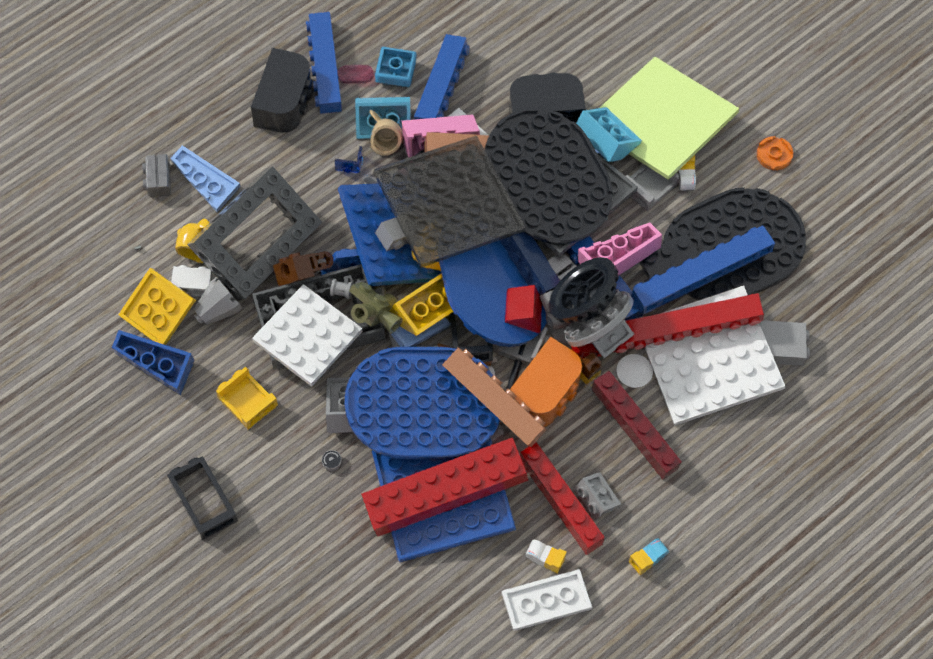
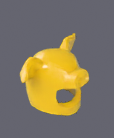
[176,218,210,263]

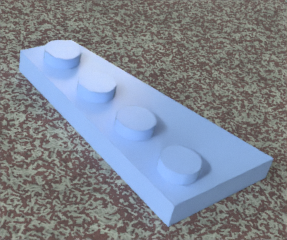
[171,146,240,213]

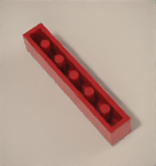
[520,442,605,555]

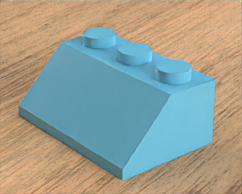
[355,97,411,139]
[576,107,642,162]

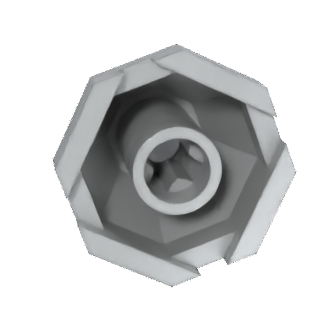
[194,277,243,325]

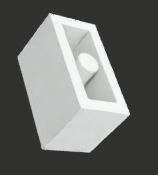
[171,265,213,297]

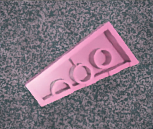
[402,115,480,160]
[578,222,662,276]

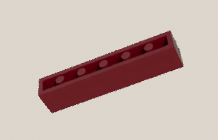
[591,371,682,480]

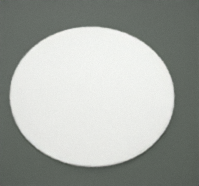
[616,354,653,388]

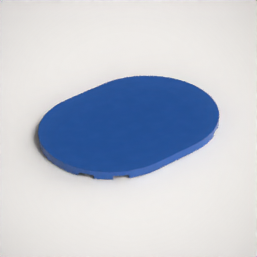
[437,209,547,347]
[344,347,500,459]

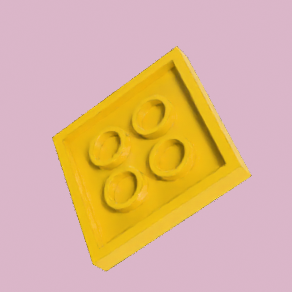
[118,268,196,345]

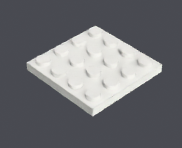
[252,284,363,387]

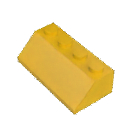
[389,273,453,336]

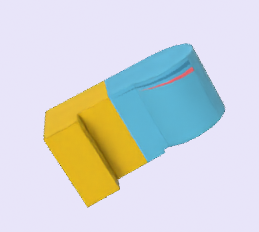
[629,538,669,575]

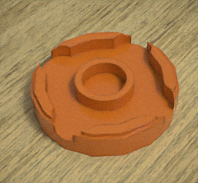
[757,136,793,171]

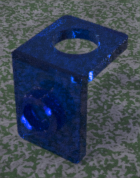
[335,146,363,173]

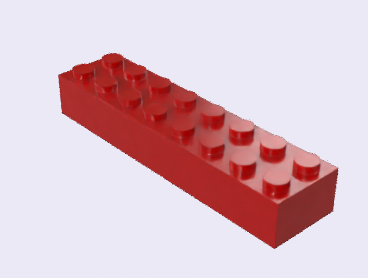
[361,437,528,537]

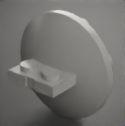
[564,289,634,358]

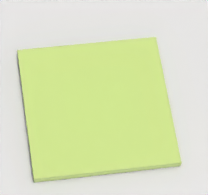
[600,57,739,180]

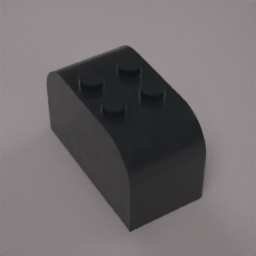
[251,48,313,133]
[509,72,586,123]

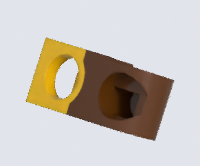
[580,352,602,386]

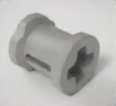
[330,279,353,299]

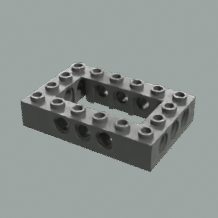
[187,166,322,300]
[252,264,385,370]

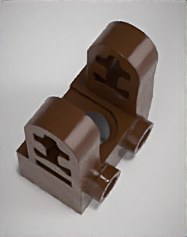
[273,251,333,286]

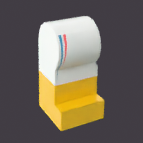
[677,155,696,190]
[525,540,567,574]

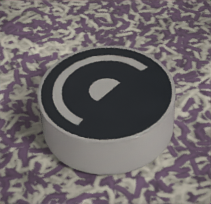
[322,450,342,471]

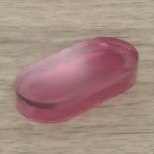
[337,65,373,84]

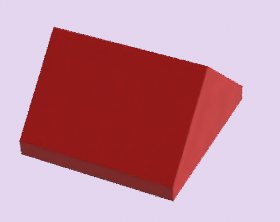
[505,285,542,333]

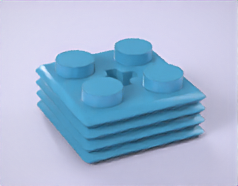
[375,47,416,87]

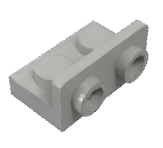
[574,472,621,520]

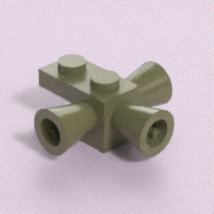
[349,282,403,334]

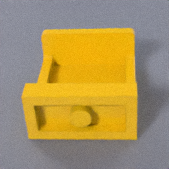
[216,367,278,430]

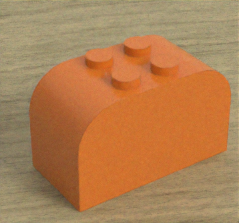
[510,337,582,427]

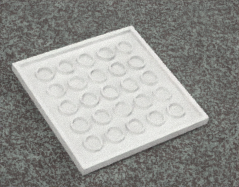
[645,286,785,426]

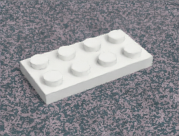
[501,569,592,631]

